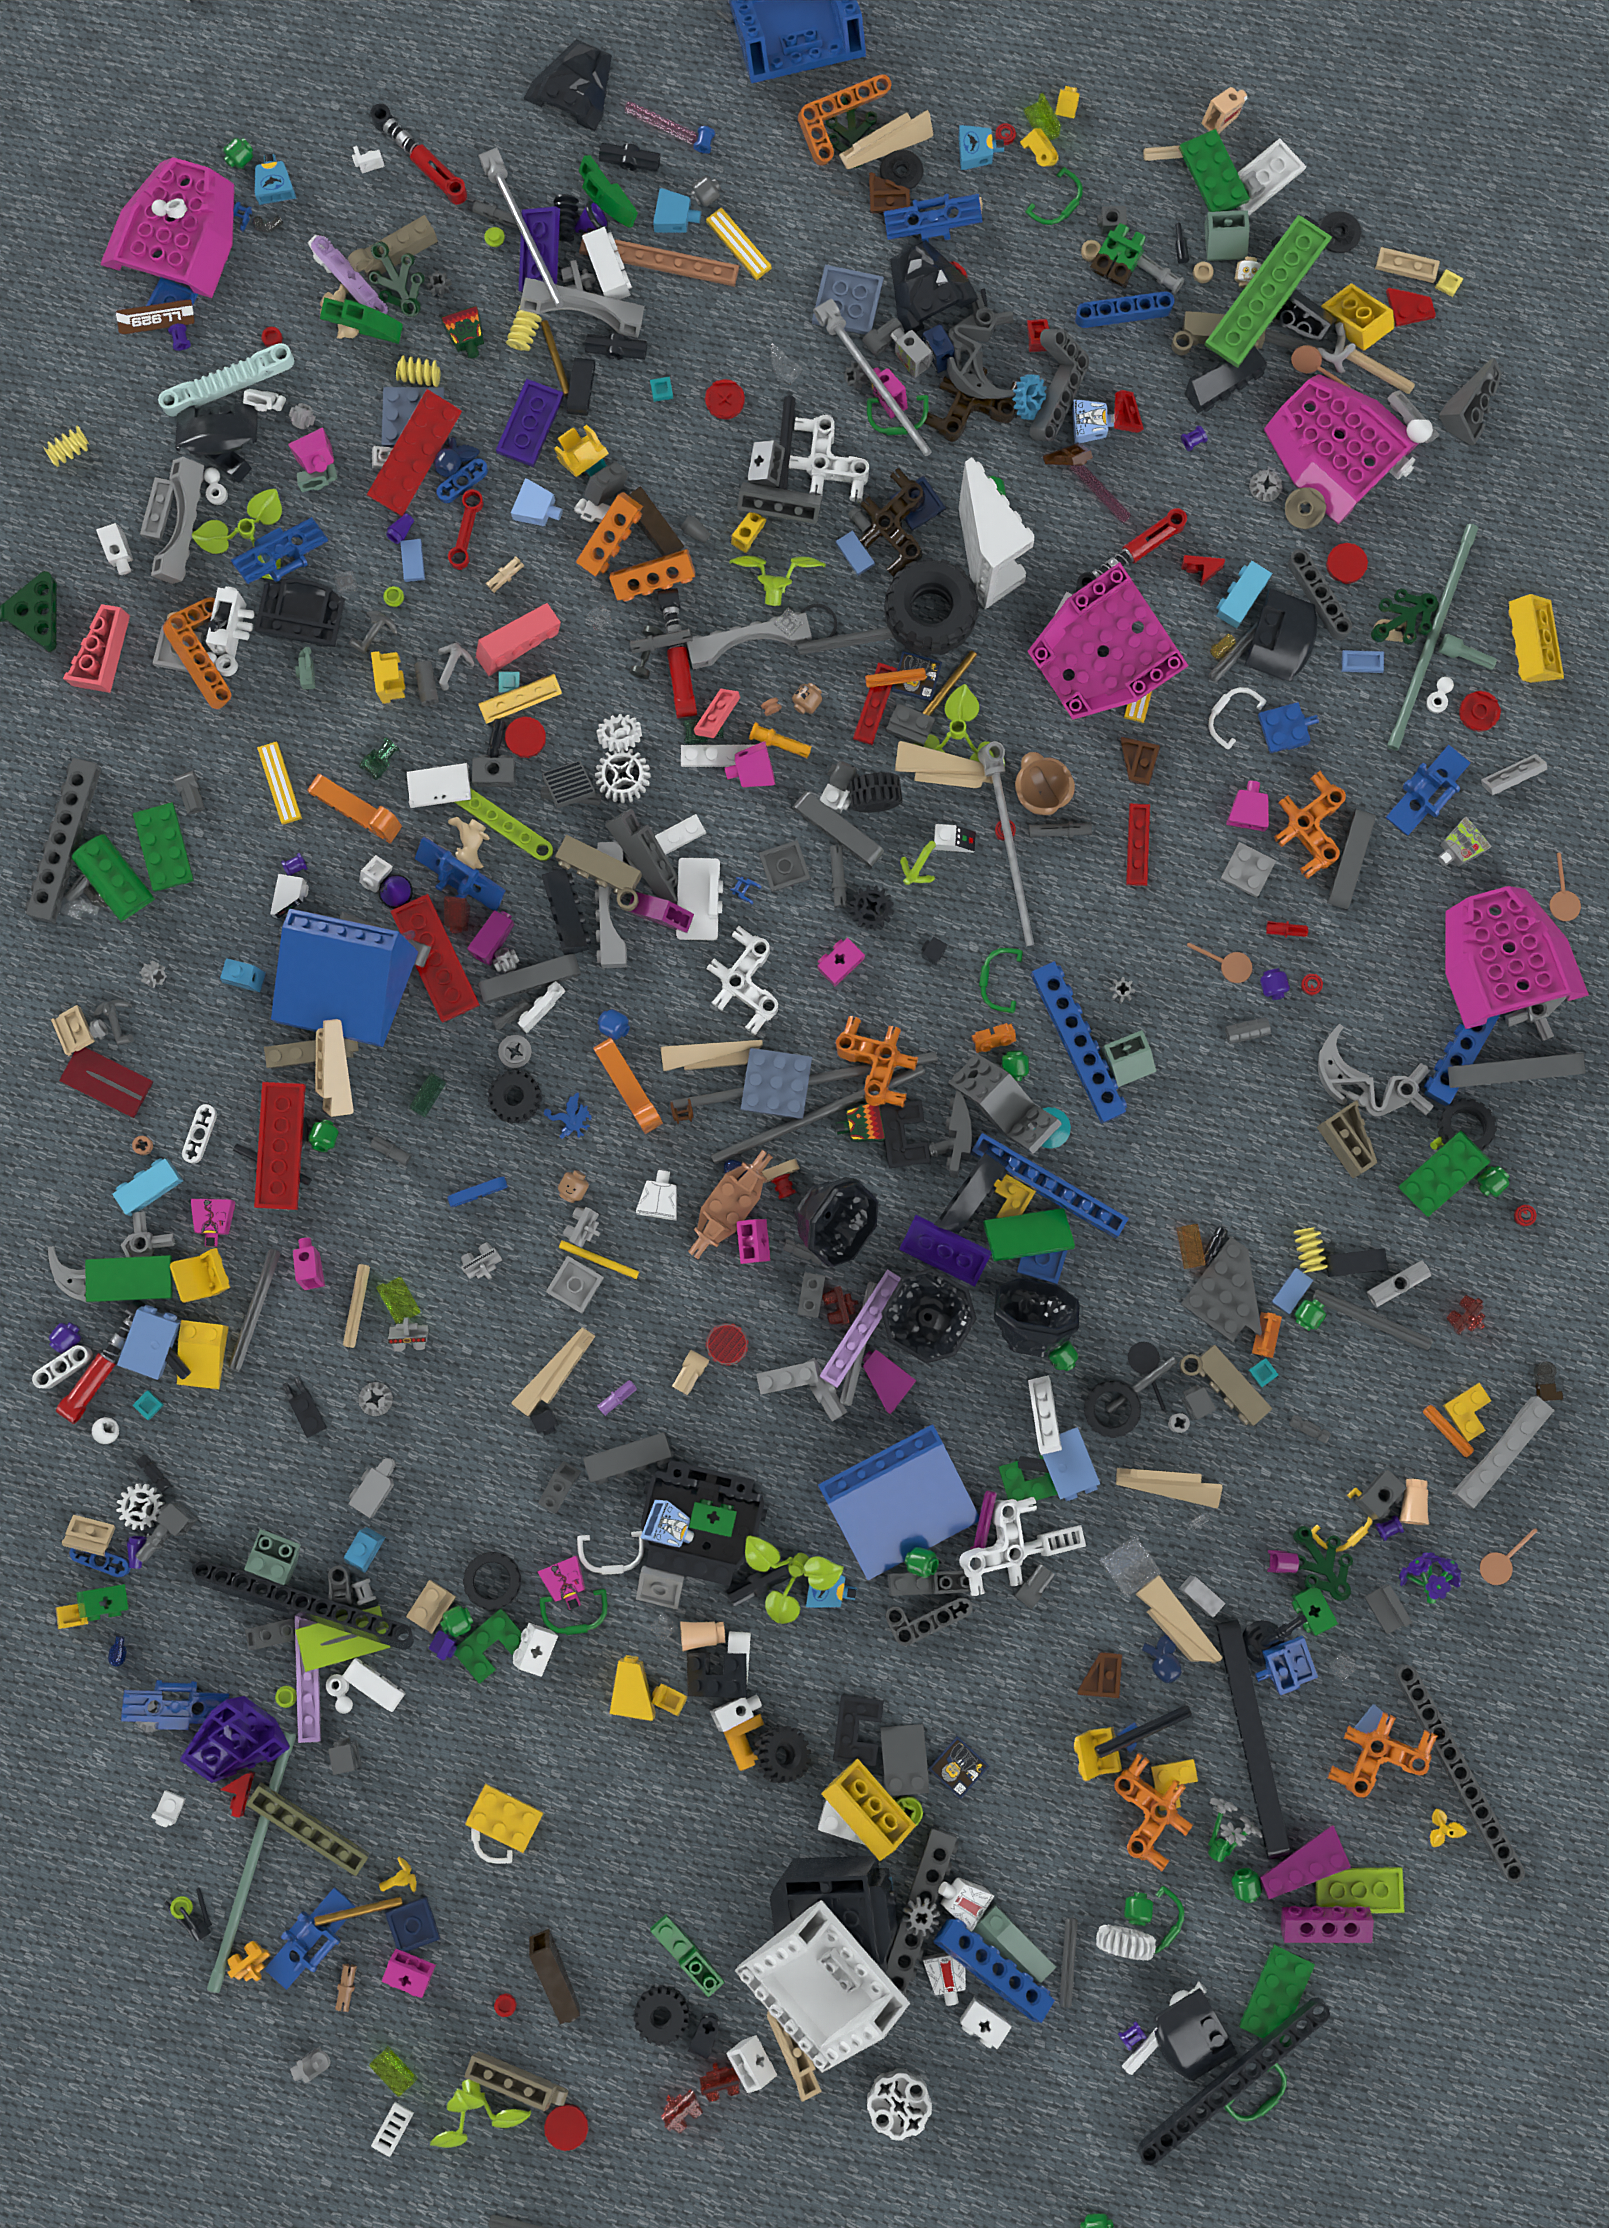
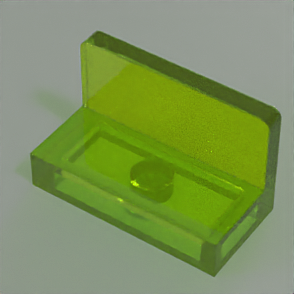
[1023,93,1061,141]
[376,1277,421,1324]
[369,2046,418,2097]

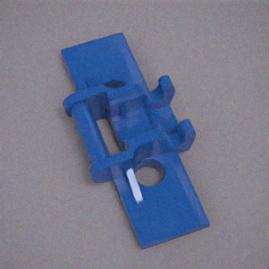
[884,194,983,242]
[231,517,328,584]
[1386,745,1471,836]
[415,837,506,911]
[121,1680,229,1730]
[264,1887,356,1990]

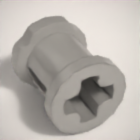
[1241,171,1266,199]
[1168,1413,1190,1433]
[351,1578,376,1605]

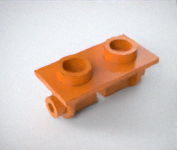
[972,1023,1016,1053]
[1252,1312,1282,1358]

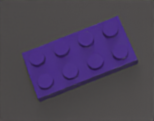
[519,206,560,293]
[496,379,564,467]
[899,1215,991,1287]

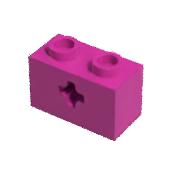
[818,937,865,987]
[737,1219,770,1264]
[382,1949,436,1998]

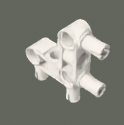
[789,415,869,502]
[707,926,778,1035]
[960,1497,1044,1596]

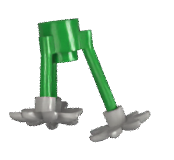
[1208,1798,1262,1862]

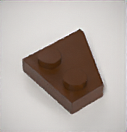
[1043,442,1093,466]
[1121,737,1160,786]

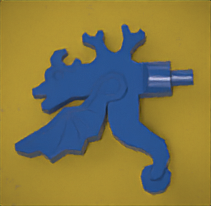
[544,1093,592,1139]

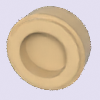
[1081,240,1101,262]
[1193,262,1214,283]

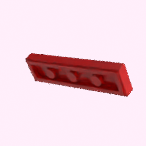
[853,663,898,745]
[1126,803,1150,886]

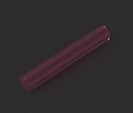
[625,101,697,145]
[1070,465,1131,523]

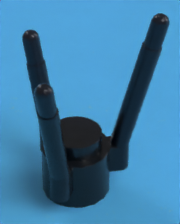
[164,1888,212,1942]

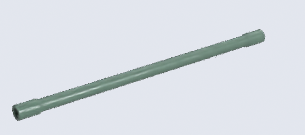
[1387,524,1479,751]
[207,1731,297,1993]

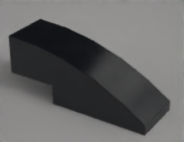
[204,451,252,483]

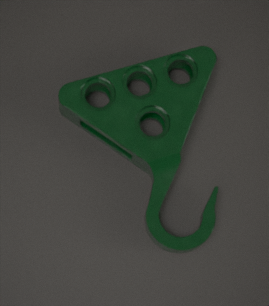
[0,571,57,652]

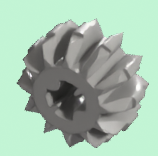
[903,1897,940,1936]

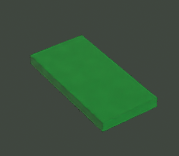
[983,1208,1075,1262]
[85,1255,172,1302]

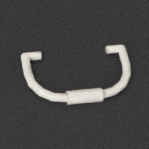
[1208,687,1266,749]
[577,1531,645,1575]
[471,1793,512,1864]

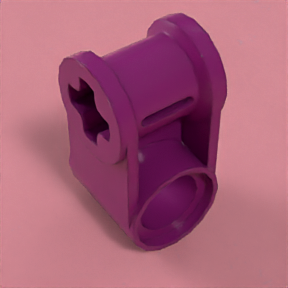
[1267,1550,1299,1573]

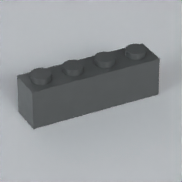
[737,482,823,524]
[583,1432,673,1486]

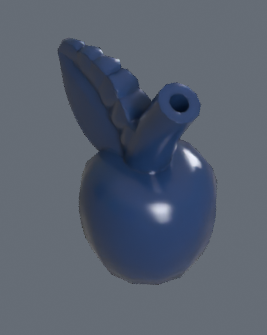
[435,437,480,477]
[1142,1634,1182,1683]

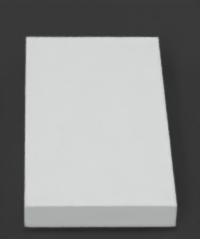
[1237,138,1306,216]

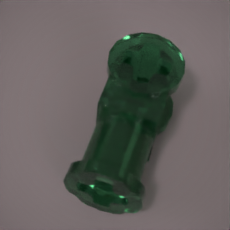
[683,719,724,744]
[359,737,400,780]

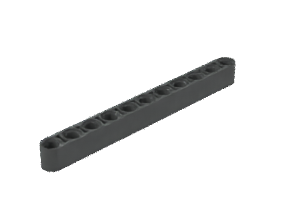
[1394,1664,1525,1883]

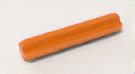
[865,668,926,687]
[1423,1405,1474,1457]

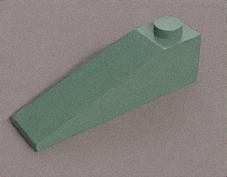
[970,1902,1056,1983]

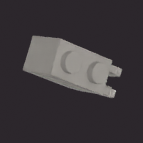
[349,1458,396,1518]

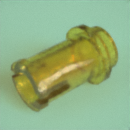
[1210,634,1236,659]

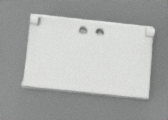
[407,763,471,808]

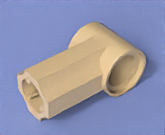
[672,1350,710,1395]

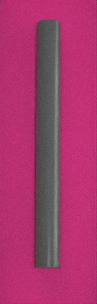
[1105,1356,1178,1414]

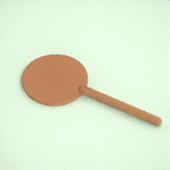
[1291,345,1351,388]
[1550,853,1581,921]
[1187,943,1252,983]
[1480,1529,1537,1585]

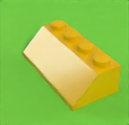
[1509,594,1564,683]
[821,1759,916,1861]

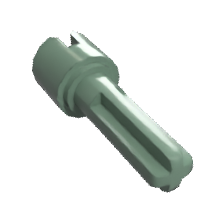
[1438,634,1497,670]

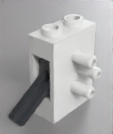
[206,587,254,658]

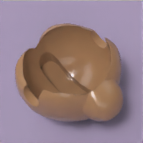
[1015,752,1075,815]

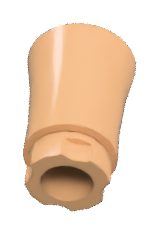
[1399,1479,1429,1525]
[680,1621,725,1652]

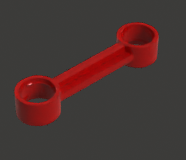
[448,489,484,570]

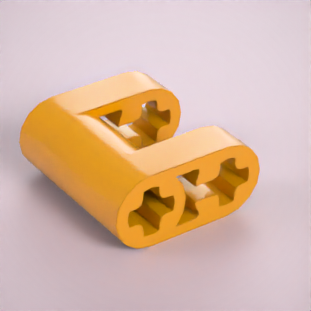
[723,1714,777,1771]

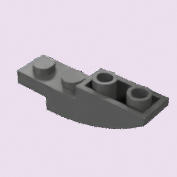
[945,1091,972,1178]
[888,1570,971,1596]

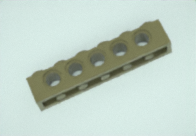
[246,1782,369,1876]

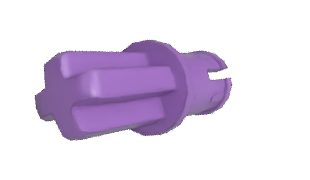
[597,1380,637,1416]

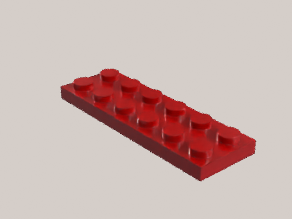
[366,389,462,517]
[390,894,480,1023]
[254,1082,306,1210]

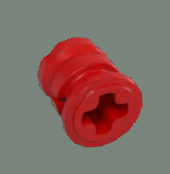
[771,1173,797,1200]

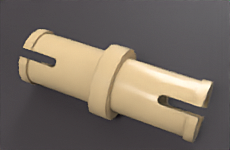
[485,556,524,593]

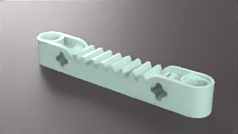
[158,343,294,417]

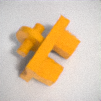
[227,1941,271,1981]

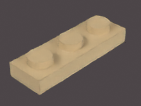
[1375,247,1440,283]

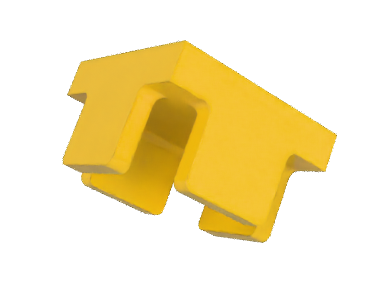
[554,425,609,477]
[371,651,405,704]

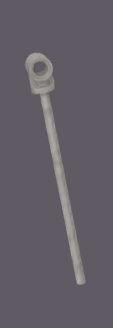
[478,147,564,308]
[813,299,932,456]
[978,741,1034,946]

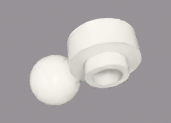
[152,199,187,219]
[204,468,228,505]
[207,652,238,676]
[1426,677,1454,713]
[326,1674,353,1714]

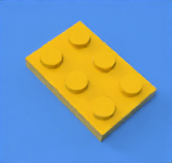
[465,1783,543,1853]

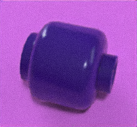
[1260,968,1290,1000]
[49,1322,81,1354]

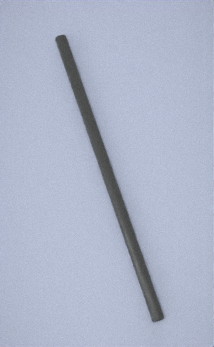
[669,1052,938,1111]

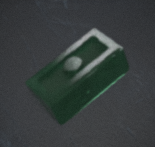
[409,1073,446,1118]

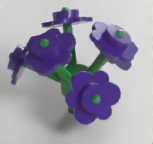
[1398,1552,1461,1604]

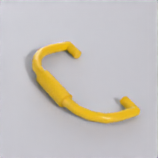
[1311,1488,1373,1552]

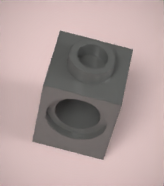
[1097,206,1127,234]

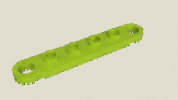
[454,788,553,861]

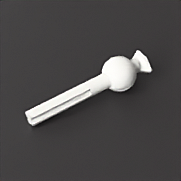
[1122,1981,1207,2075]

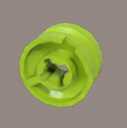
[896,1795,923,1826]

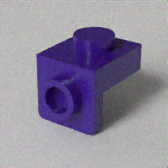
[429,1630,458,1661]

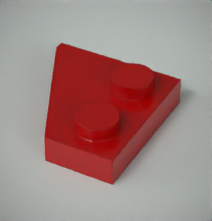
[1114,390,1144,433]

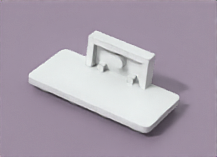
[676,858,723,940]

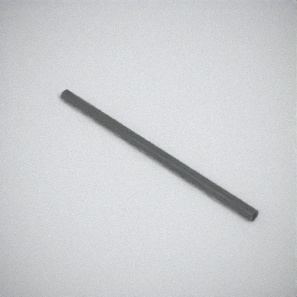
[711,1065,925,1164]

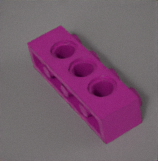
[1281,1906,1374,1943]

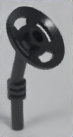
[1242,1615,1307,1664]

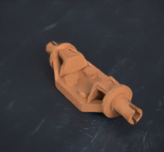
[688,1149,773,1259]

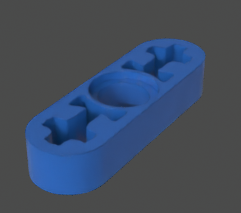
[437,459,488,503]
[447,1177,508,1207]
[70,1548,131,1577]

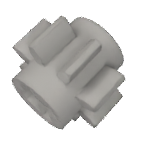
[289,403,316,429]
[492,948,519,974]
[139,961,167,988]
[1109,977,1136,1004]

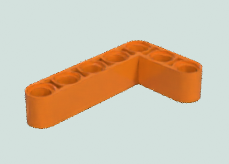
[798,74,891,166]
[163,597,231,709]
[307,774,402,844]
[593,1038,663,1134]

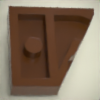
[869,172,910,214]
[1077,1652,1122,1698]

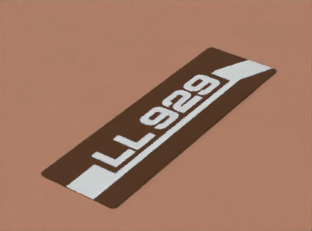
[116,299,195,334]

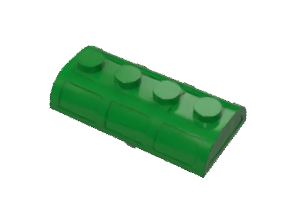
[72,834,155,922]

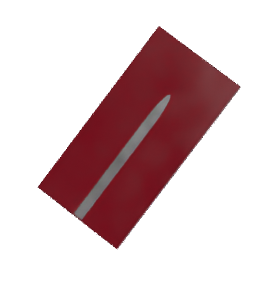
[59,1047,154,1118]

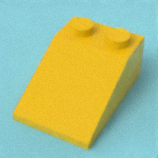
[1321,283,1394,351]
[177,1320,229,1389]

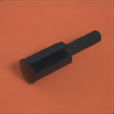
[1175,223,1190,264]

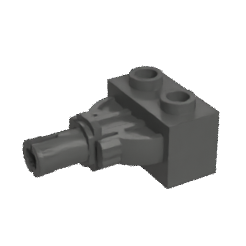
[135,1502,199,1563]

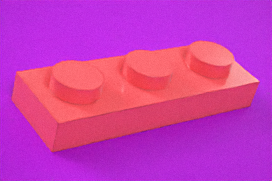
[694,689,740,738]

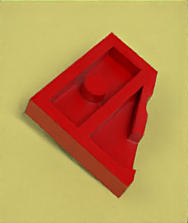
[1386,288,1436,327]

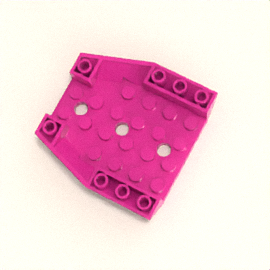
[101,157,234,298]
[1264,374,1419,525]
[1028,562,1189,720]
[1445,886,1589,1029]

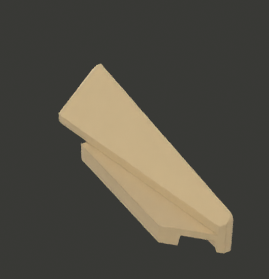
[839,110,933,169]
[895,741,993,788]
[315,1019,354,1117]
[661,1040,763,1071]
[511,1328,595,1417]
[1116,1468,1222,1508]
[1136,1576,1223,1663]
[767,2010,822,2102]

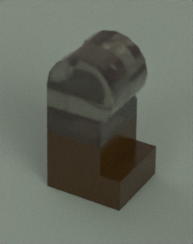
[1534,1361,1563,1401]

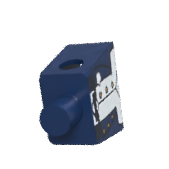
[921,325,955,374]

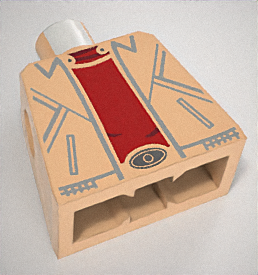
[1202,87,1247,134]

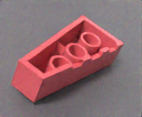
[476,603,561,676]
[63,604,130,693]

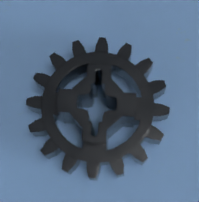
[849,885,894,931]

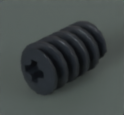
[553,194,579,242]

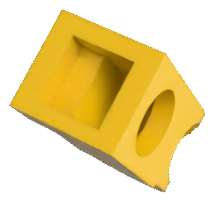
[1020,128,1058,167]
[731,512,766,553]

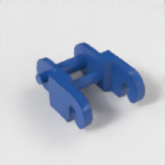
[233,201,252,231]
[730,877,762,904]

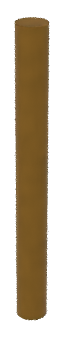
[540,320,570,397]
[922,650,977,716]
[314,1896,403,1926]

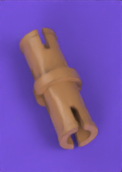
[335,1964,357,2012]

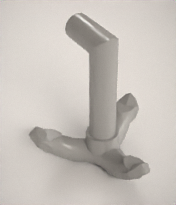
[1317,322,1355,373]
[438,643,474,690]

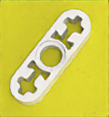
[182,1104,217,1164]

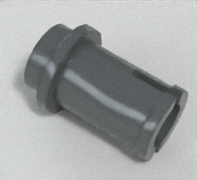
[848,507,872,533]
[928,1138,953,1158]

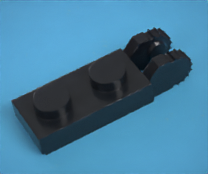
[283,1376,327,1438]

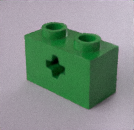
[689,1499,737,1537]
[76,1584,128,1621]
[1291,1587,1338,1636]

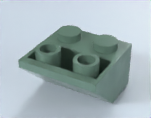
[1204,210,1249,261]
[1101,1030,1156,1087]
[244,1529,301,1585]

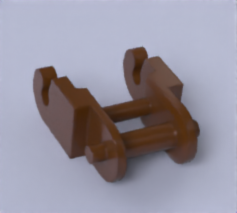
[670,1098,694,1124]

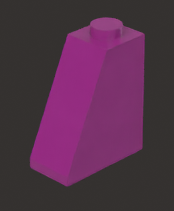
[628,892,694,933]
[467,910,515,966]
[862,1350,916,1415]

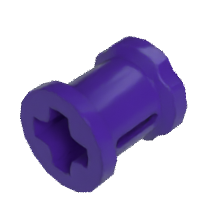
[168,324,191,351]
[1181,426,1208,451]
[281,853,308,876]
[1375,1515,1404,1541]
[1118,2021,1147,2051]

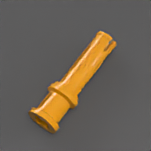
[749,722,812,759]

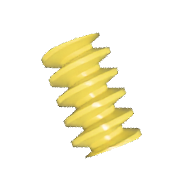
[506,306,542,351]
[396,355,440,387]
[43,425,90,467]
[1293,1228,1328,1273]

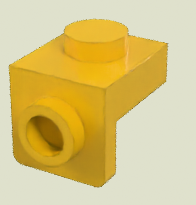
[1055,86,1080,118]
[56,1604,88,1629]
[651,1683,688,1716]

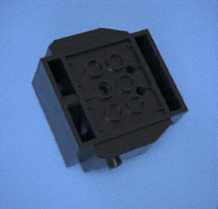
[641,1460,768,1586]
[770,1855,897,1973]

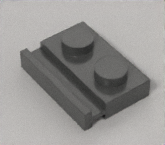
[886,704,936,747]

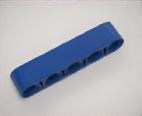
[1075,292,1174,328]

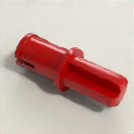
[1266,921,1309,938]

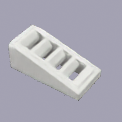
[1037,1525,1086,1556]
[371,2102,414,2157]

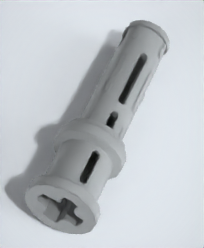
[1137,254,1185,295]

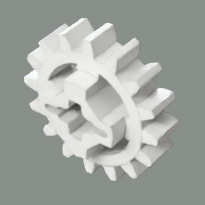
[597,714,642,752]
[116,1484,165,1530]

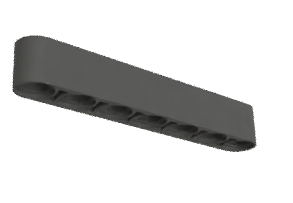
[1448,1053,1586,1088]

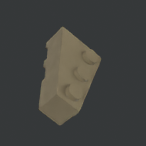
[1317,1100,1377,1179]

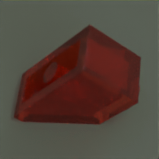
[444,896,471,934]

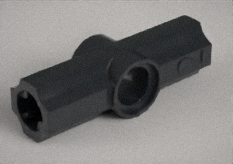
[599,142,661,172]
[585,333,647,360]
[726,1560,792,1606]

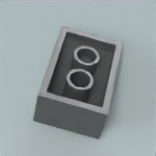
[880,1724,929,1796]

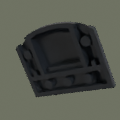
[175,400,258,455]
[254,579,345,647]
[1244,588,1317,682]
[1154,1988,1238,2081]

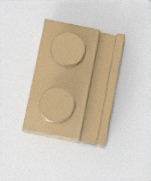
[51,1005,95,1056]
[62,1515,115,1556]
[406,1580,457,1634]

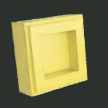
[1435,269,1464,297]

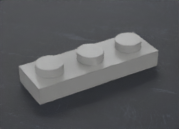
[1387,390,1440,443]
[140,477,174,541]
[1481,754,1547,795]
[756,1361,821,1395]

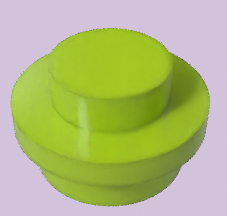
[484,227,505,247]
[383,586,404,607]
[275,1686,297,1708]
[170,1896,193,1919]

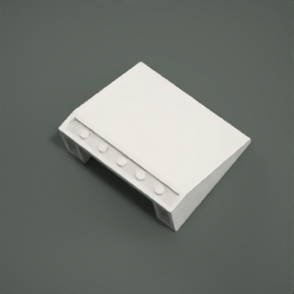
[958,457,1034,609]
[735,1900,910,2072]

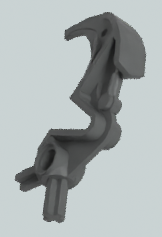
[947,293,1016,399]

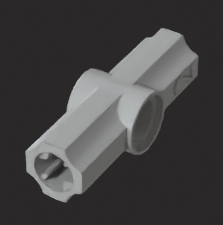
[1367,1260,1431,1308]
[806,1358,847,1422]

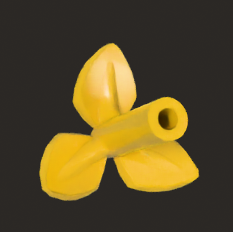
[1430,1809,1467,1847]
[379,1857,416,1892]

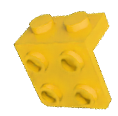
[170,1248,230,1303]
[1074,1727,1122,1781]

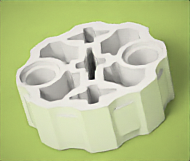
[867,2068,932,2140]

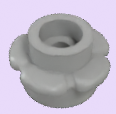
[89,1019,108,1039]

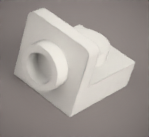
[352,146,384,173]
[1389,456,1416,480]
[820,784,851,814]
[359,855,392,893]
[151,1790,186,1827]

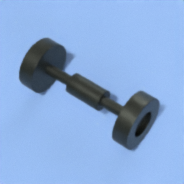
[629,626,663,679]

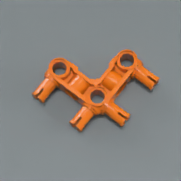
[1274,771,1346,879]
[836,1016,918,1107]
[1327,1712,1437,1798]
[1114,1753,1193,1872]

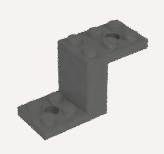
[948,1053,1062,1154]

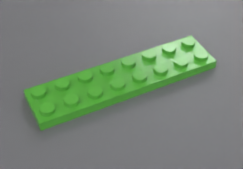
[1205,215,1332,368]

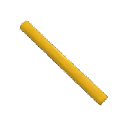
[559,1240,639,1279]

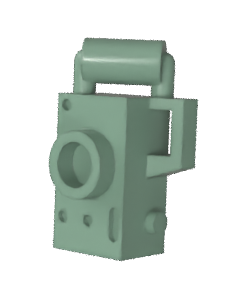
[297,464,337,492]
[295,647,316,690]

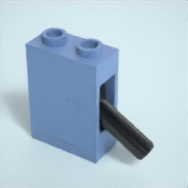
[117,1305,191,1380]
[1018,1427,1100,1501]

